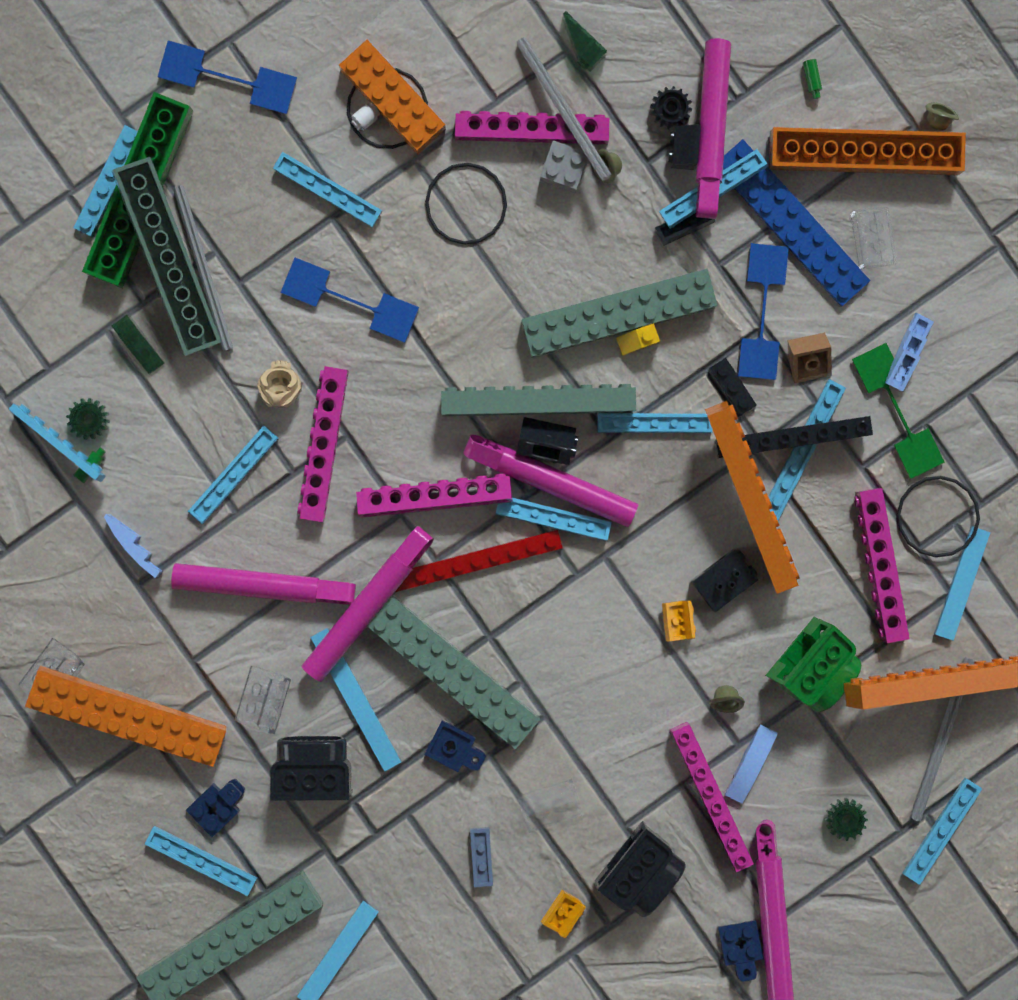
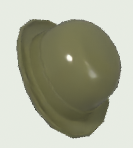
[925,102,959,130]
[592,149,622,184]
[709,685,745,713]

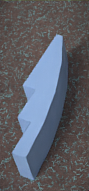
[885,313,934,392]
[104,514,163,578]
[725,724,778,804]

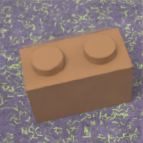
[787,332,832,383]

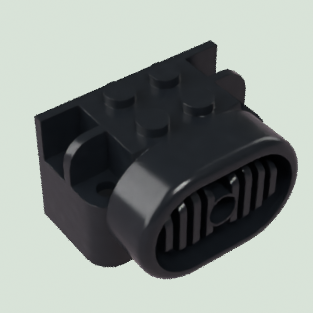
[270,736,353,801]
[595,821,686,917]

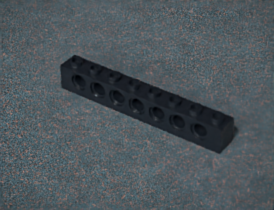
[715,416,873,459]

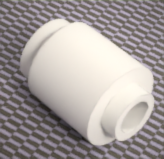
[351,103,380,131]

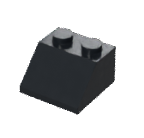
[668,124,701,170]

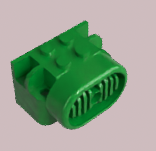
[765,617,862,712]

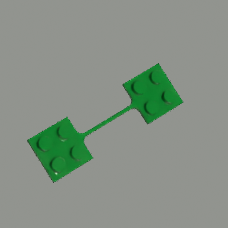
[852,343,945,479]

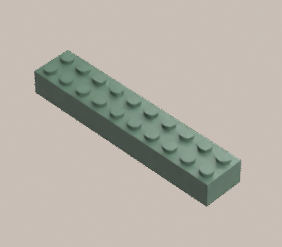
[112,157,221,356]
[521,268,718,358]
[441,384,636,417]
[367,595,540,749]
[136,870,323,1000]

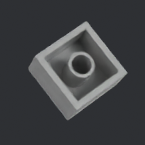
[540,140,588,193]

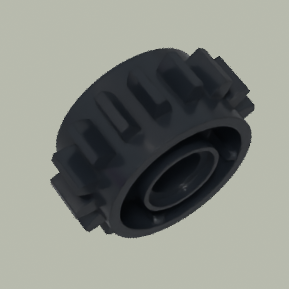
[650,86,692,130]

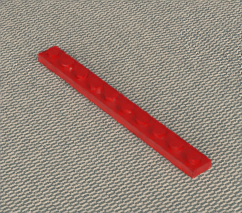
[394,530,563,593]

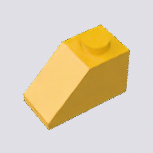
[616,323,660,356]

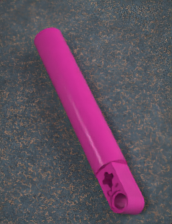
[696,38,731,219]
[463,434,638,527]
[301,526,434,682]
[171,563,356,605]
[755,819,794,1000]

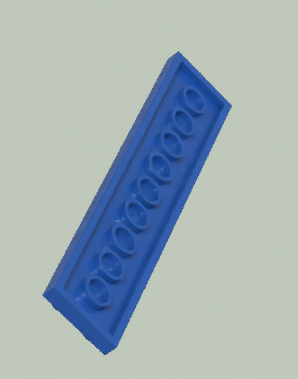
[723,139,871,307]

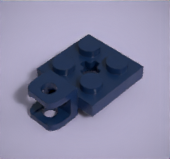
[424,720,486,772]
[186,779,245,837]
[718,920,763,982]

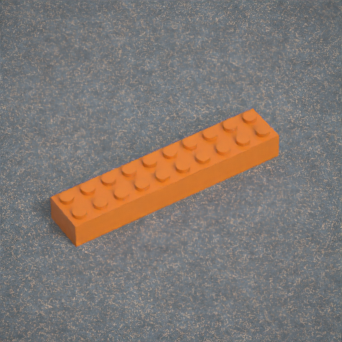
[769,127,966,175]
[705,401,800,594]
[844,656,1018,710]
[25,666,226,767]

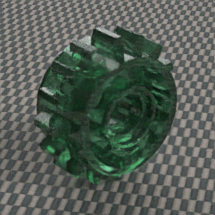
[66,398,110,440]
[825,798,868,841]

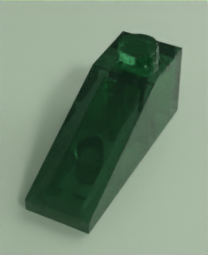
[562,11,607,72]
[111,315,165,374]

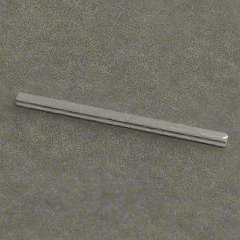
[517,37,611,181]
[173,185,233,351]
[910,657,974,821]

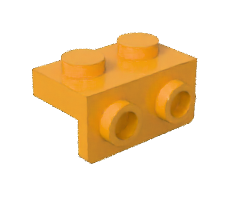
[662,601,696,642]
[541,890,586,939]

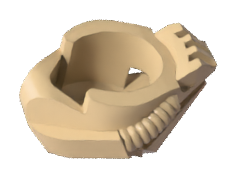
[257,360,302,408]

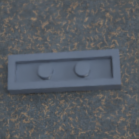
[470,827,493,887]

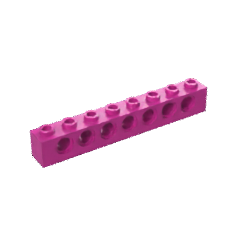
[455,111,610,145]
[297,366,349,522]
[356,474,513,518]
[854,488,910,643]
[670,722,754,872]

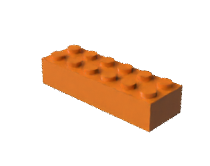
[339,39,446,155]

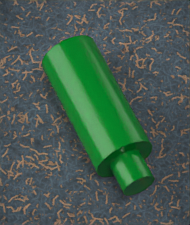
[803,59,822,99]
[73,447,106,483]

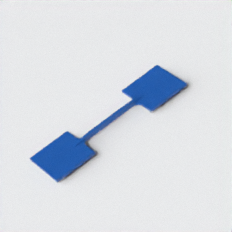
[157,40,297,114]
[738,243,789,380]
[280,257,419,343]

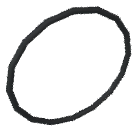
[347,68,428,149]
[425,163,507,245]
[897,476,980,558]

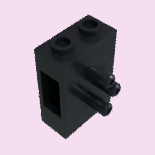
[516,417,579,465]
[691,549,758,612]

